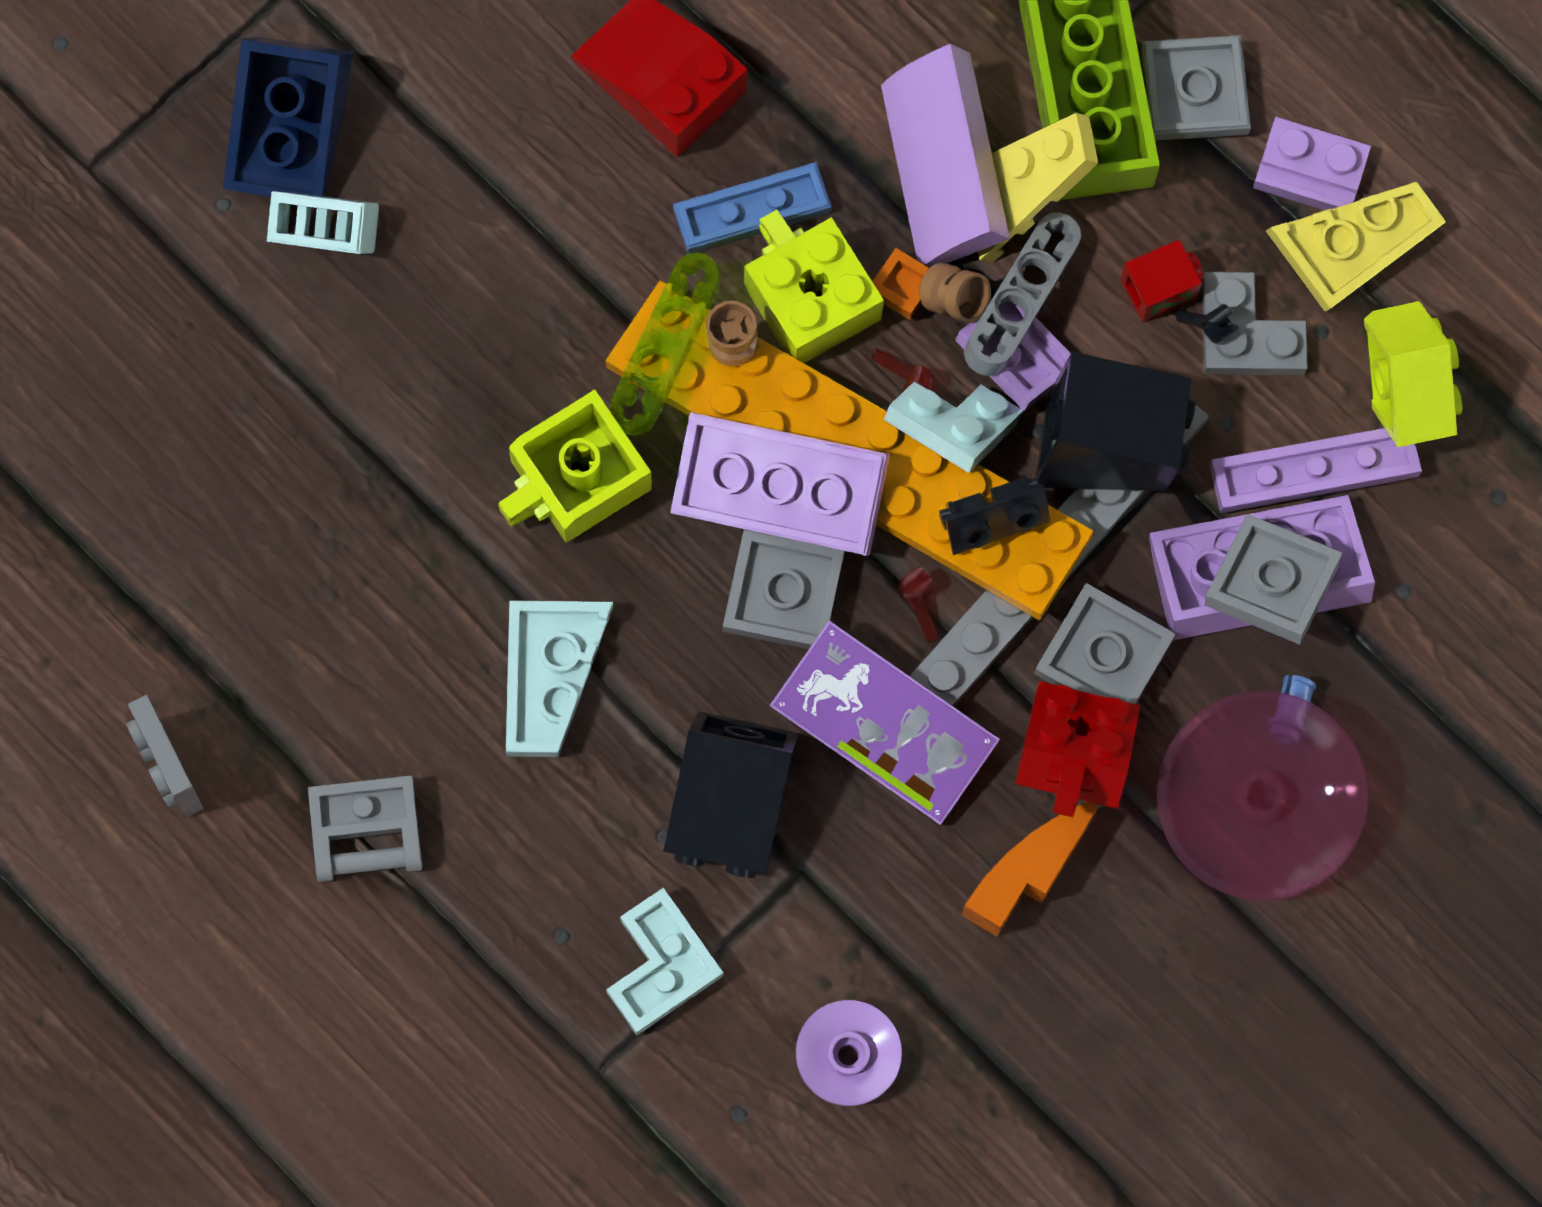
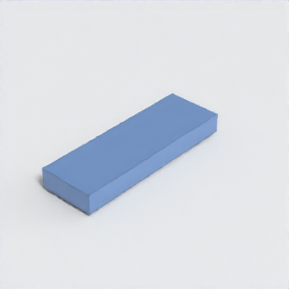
[673,162,832,255]

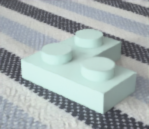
[884,382,1023,473]
[606,887,723,1036]

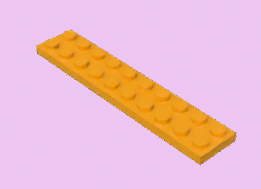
[605,280,1094,621]

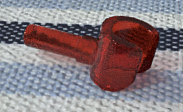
[871,349,935,393]
[899,567,939,642]

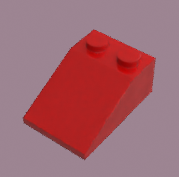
[571,0,747,158]

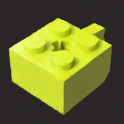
[744,210,884,363]
[1364,301,1463,447]
[498,390,652,543]

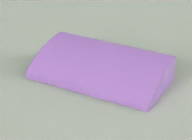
[881,44,1010,268]
[1149,495,1375,640]

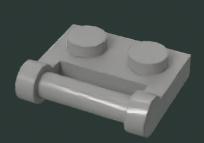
[308,775,423,882]

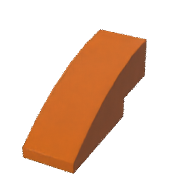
[961,802,1098,937]

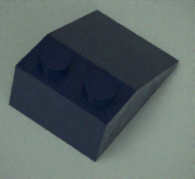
[223,36,353,197]

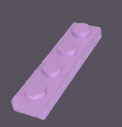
[1209,428,1422,514]

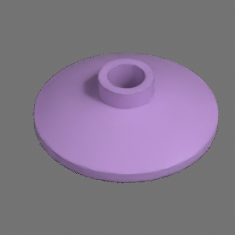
[796,1000,902,1106]

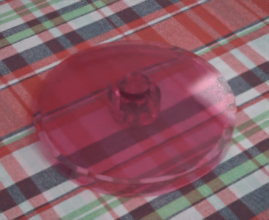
[1157,691,1368,900]

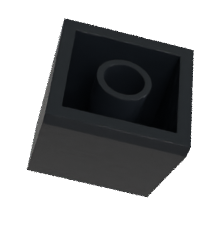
[1036,351,1196,491]
[663,712,799,878]

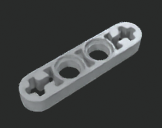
[964,213,1081,376]

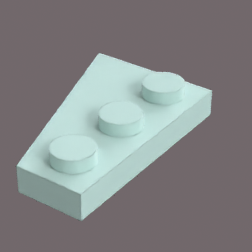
[506,601,613,757]

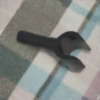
[1176,304,1239,344]

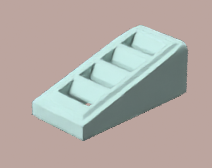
[267,191,379,254]

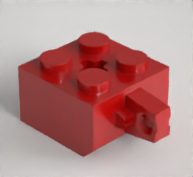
[1015,681,1140,817]

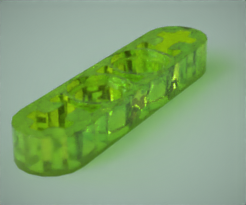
[610,252,720,436]

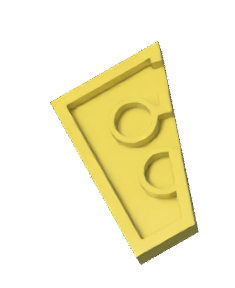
[978,113,1098,263]
[1266,182,1446,312]

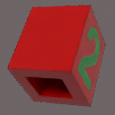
[1120,239,1204,323]

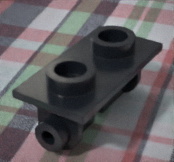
[938,476,1051,555]

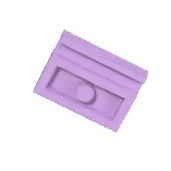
[1253,117,1371,210]
[955,302,1071,412]

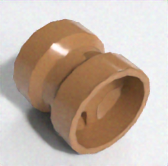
[920,262,991,323]
[706,301,758,366]

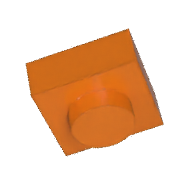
[872,248,929,320]

